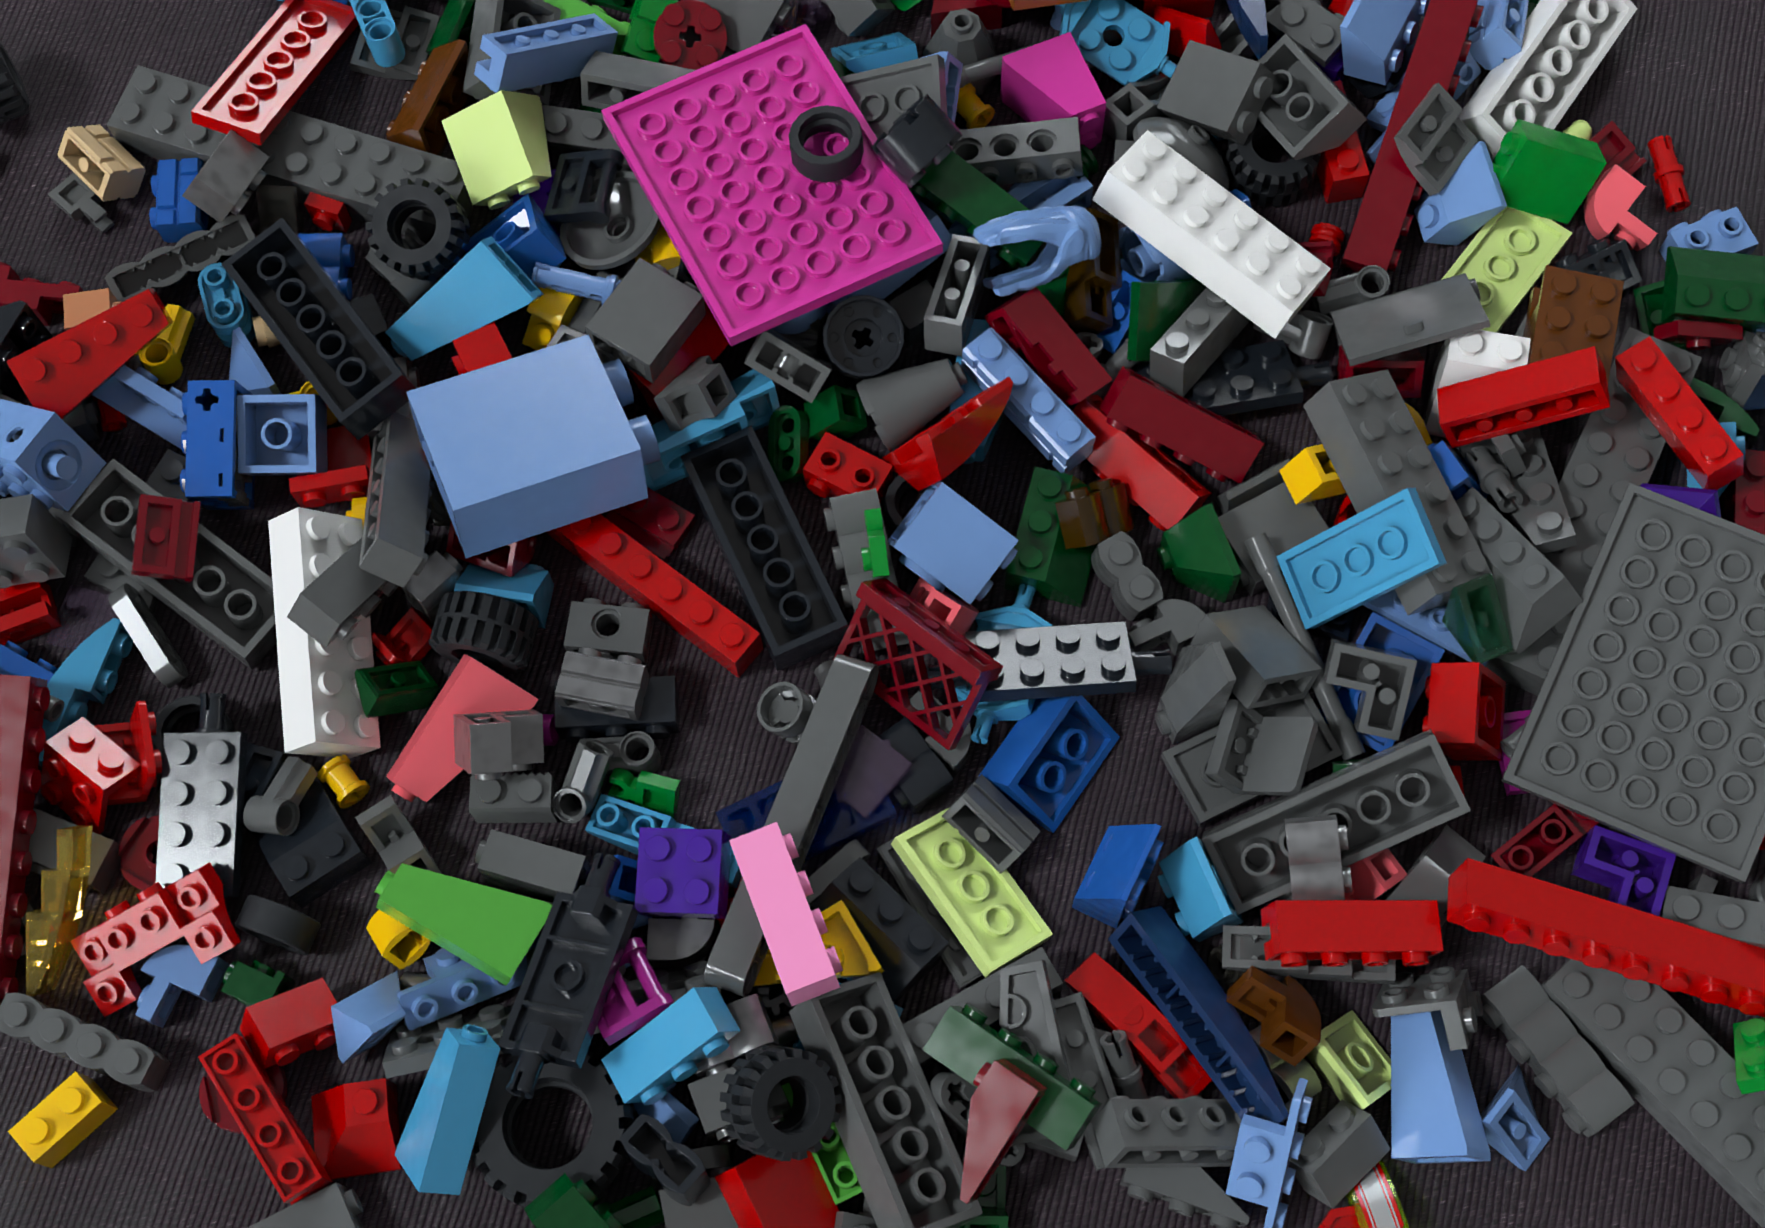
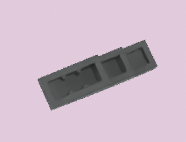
[1222,925,1396,985]

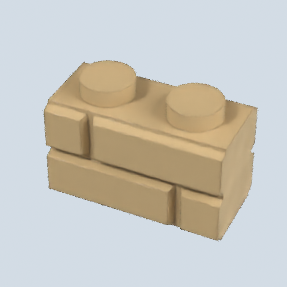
[57,124,146,201]

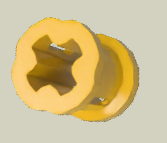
[956,83,995,129]
[317,755,370,808]

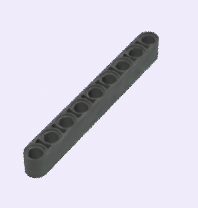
[704,654,879,997]

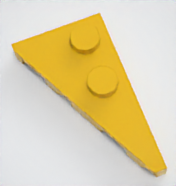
[753,900,884,987]

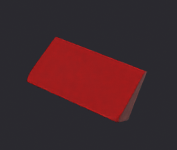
[1154,5,1222,58]

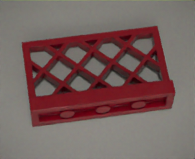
[833,578,1004,751]

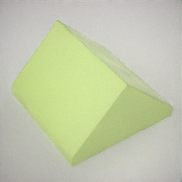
[1306,1010,1391,1110]

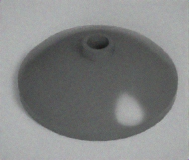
[1133,117,1230,190]
[560,171,661,270]

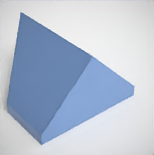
[331,970,407,1064]
[1480,1064,1550,1172]

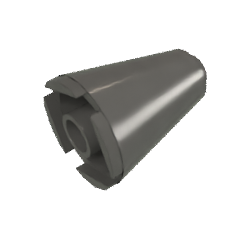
[856,358,969,451]

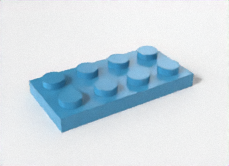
[1276,488,1447,630]

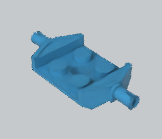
[1056,0,1177,86]
[955,584,1052,744]

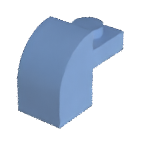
[135,944,230,1028]

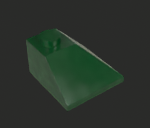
[1157,503,1242,603]

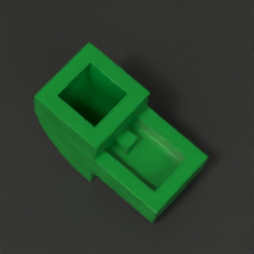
[621,0,678,63]

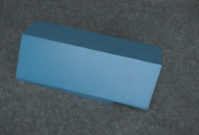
[644,369,780,491]

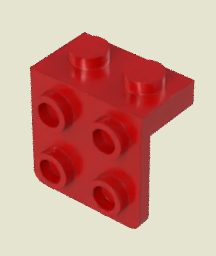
[288,426,372,508]
[94,700,162,806]
[40,717,141,834]

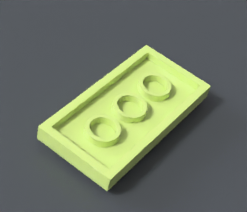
[1441,207,1572,333]
[891,808,1053,978]

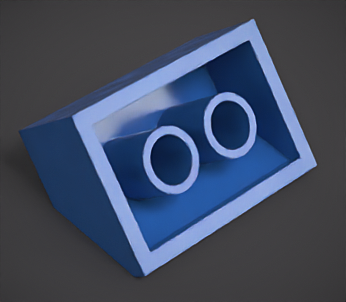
[444,193,566,279]
[978,695,1120,833]

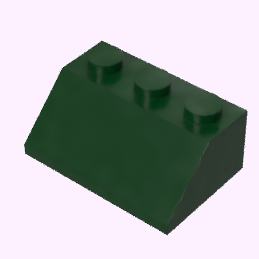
[1661,246,1765,333]
[1005,466,1097,608]

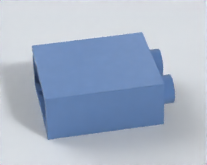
[406,334,660,558]

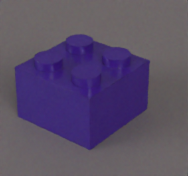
[635,827,731,919]

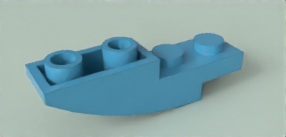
[38,618,133,767]
[585,793,742,888]

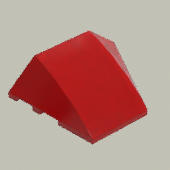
[882,377,1013,491]

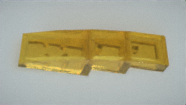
[26,826,93,996]

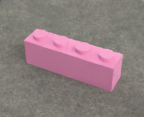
[729,822,843,1006]

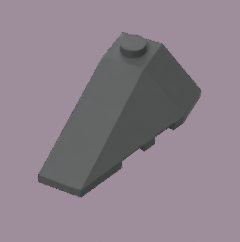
[1155,641,1236,745]

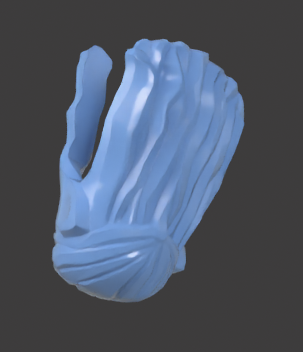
[972,205,1102,297]

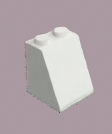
[1425,330,1531,438]

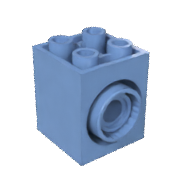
[888,481,1019,604]

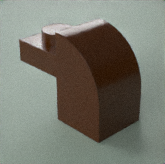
[1226,966,1321,1066]

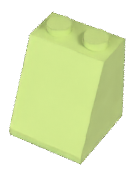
[441,90,552,210]

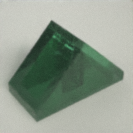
[1442,573,1513,664]

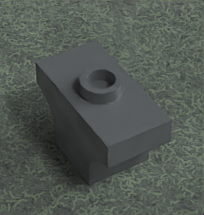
[653,356,737,432]

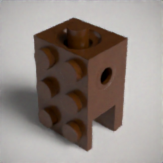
[1523,265,1624,384]

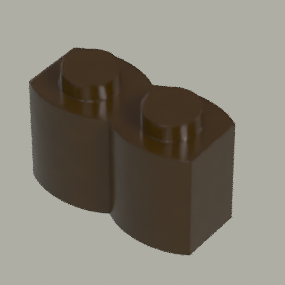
[1055,478,1135,549]

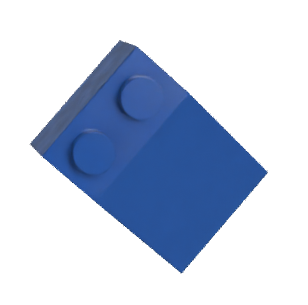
[1319,611,1447,752]

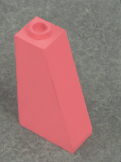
[386,654,539,803]

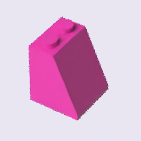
[1000,32,1106,150]

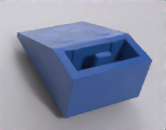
[1072,824,1164,929]

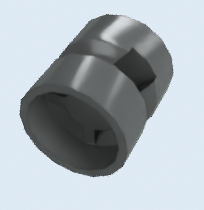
[757,682,817,746]

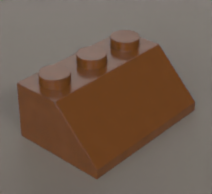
[386,39,472,156]

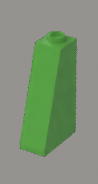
[374,863,552,986]

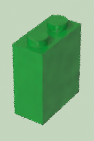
[1492,119,1607,224]

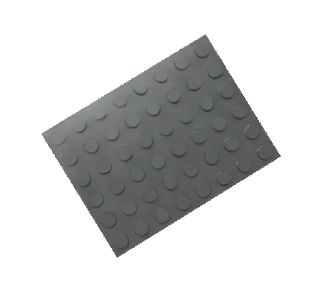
[1501,483,1765,883]

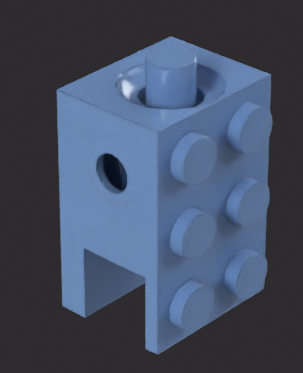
[0,399,106,512]

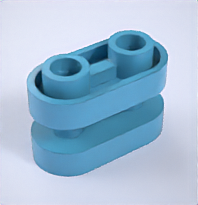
[198,263,255,348]

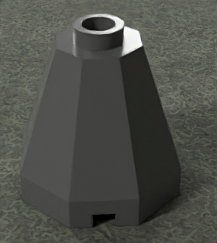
[923,8,997,95]

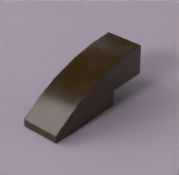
[1064,208,1122,335]

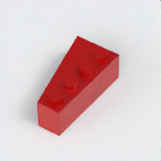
[6,288,173,420]

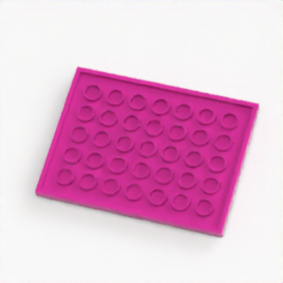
[601,24,943,346]

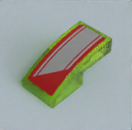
[1346,1159,1409,1228]

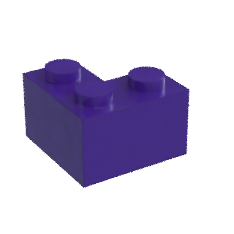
[1571,825,1676,916]

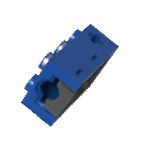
[180,380,255,510]

